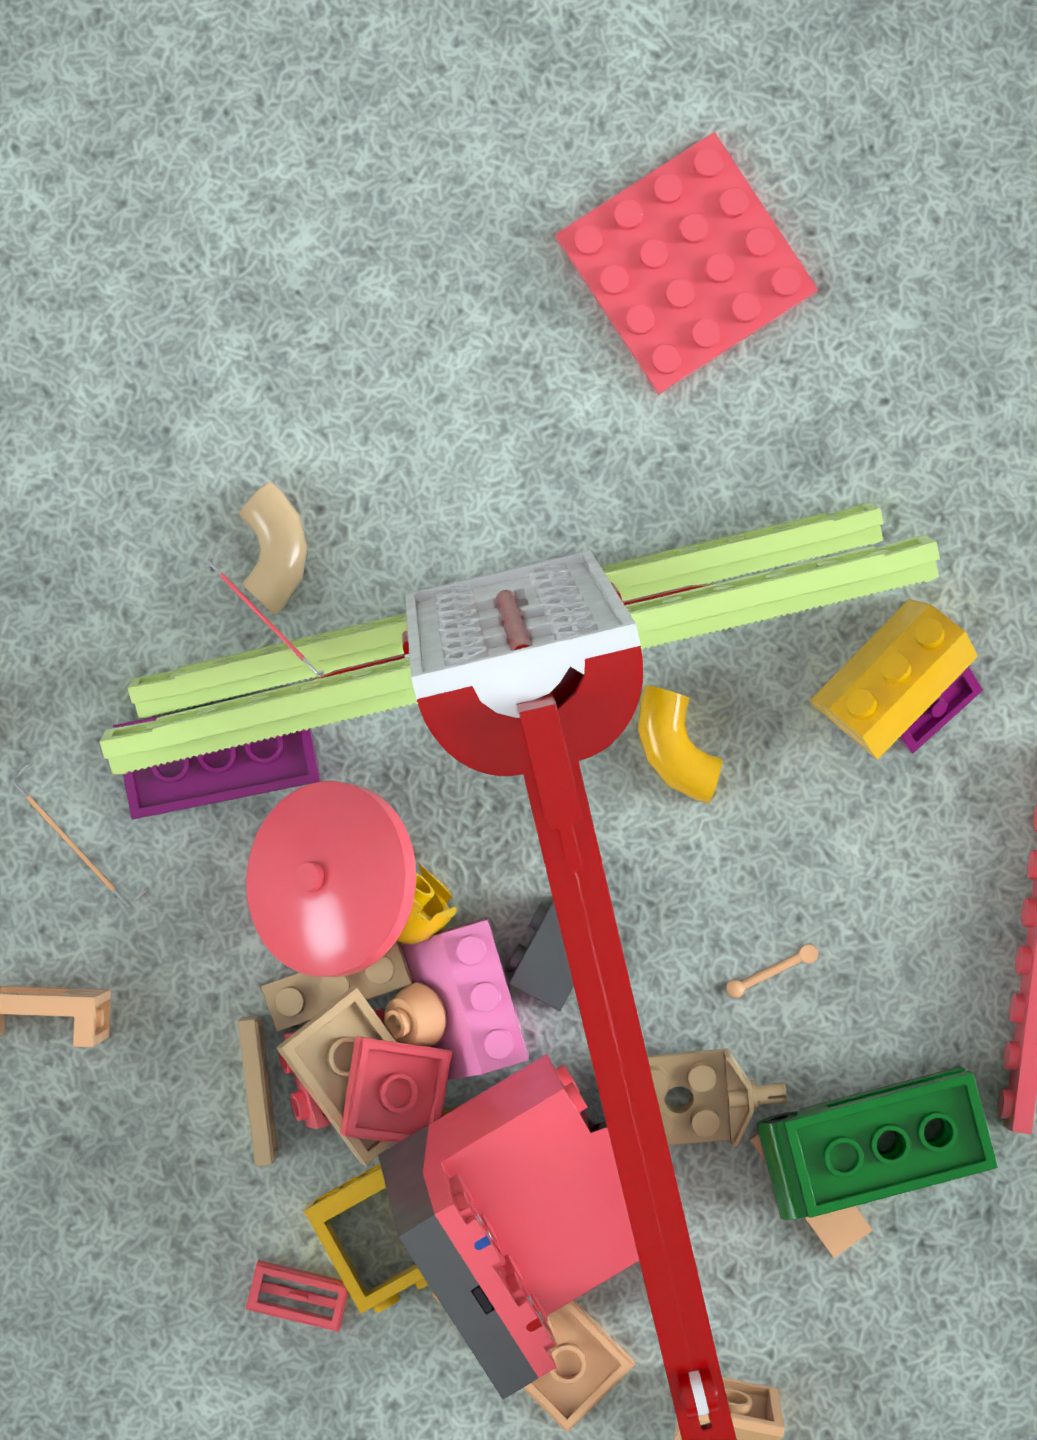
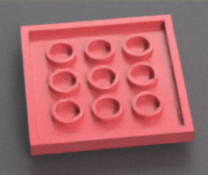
[555,131,818,395]

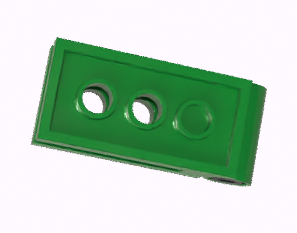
[756,1066,998,1220]

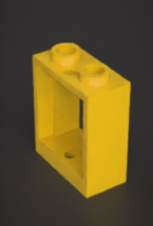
[304,1163,429,1314]

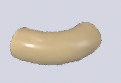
[239,481,308,616]

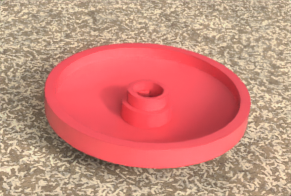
[246,781,416,977]

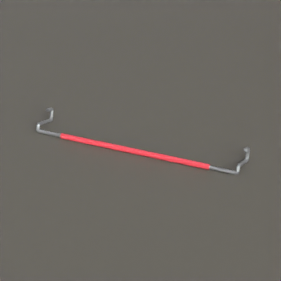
[206,557,324,676]

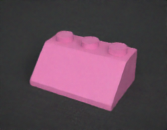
[400,917,529,1080]

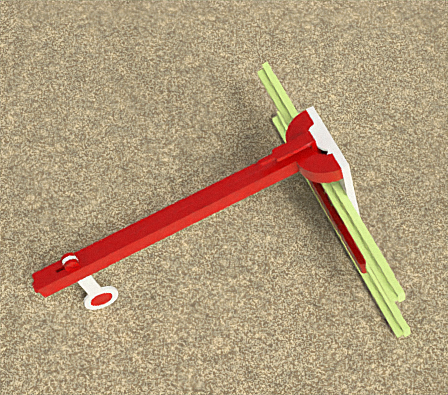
[99,502,940,1440]

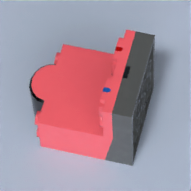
[378,1054,639,1400]

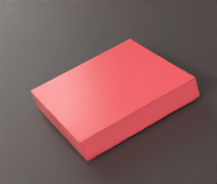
[340,1036,452,1143]

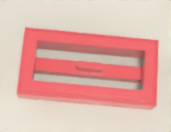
[246,1260,349,1332]

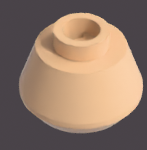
[384,982,447,1047]

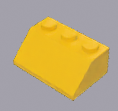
[810,599,978,760]

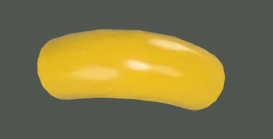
[638,685,723,804]

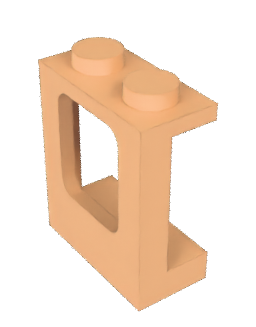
[0,986,111,1047]

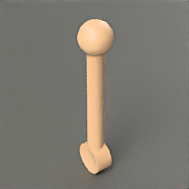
[726,944,818,998]

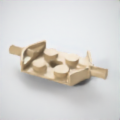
[580,1048,787,1148]

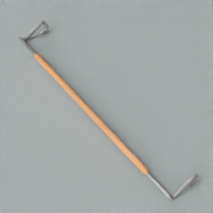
[12,762,149,907]

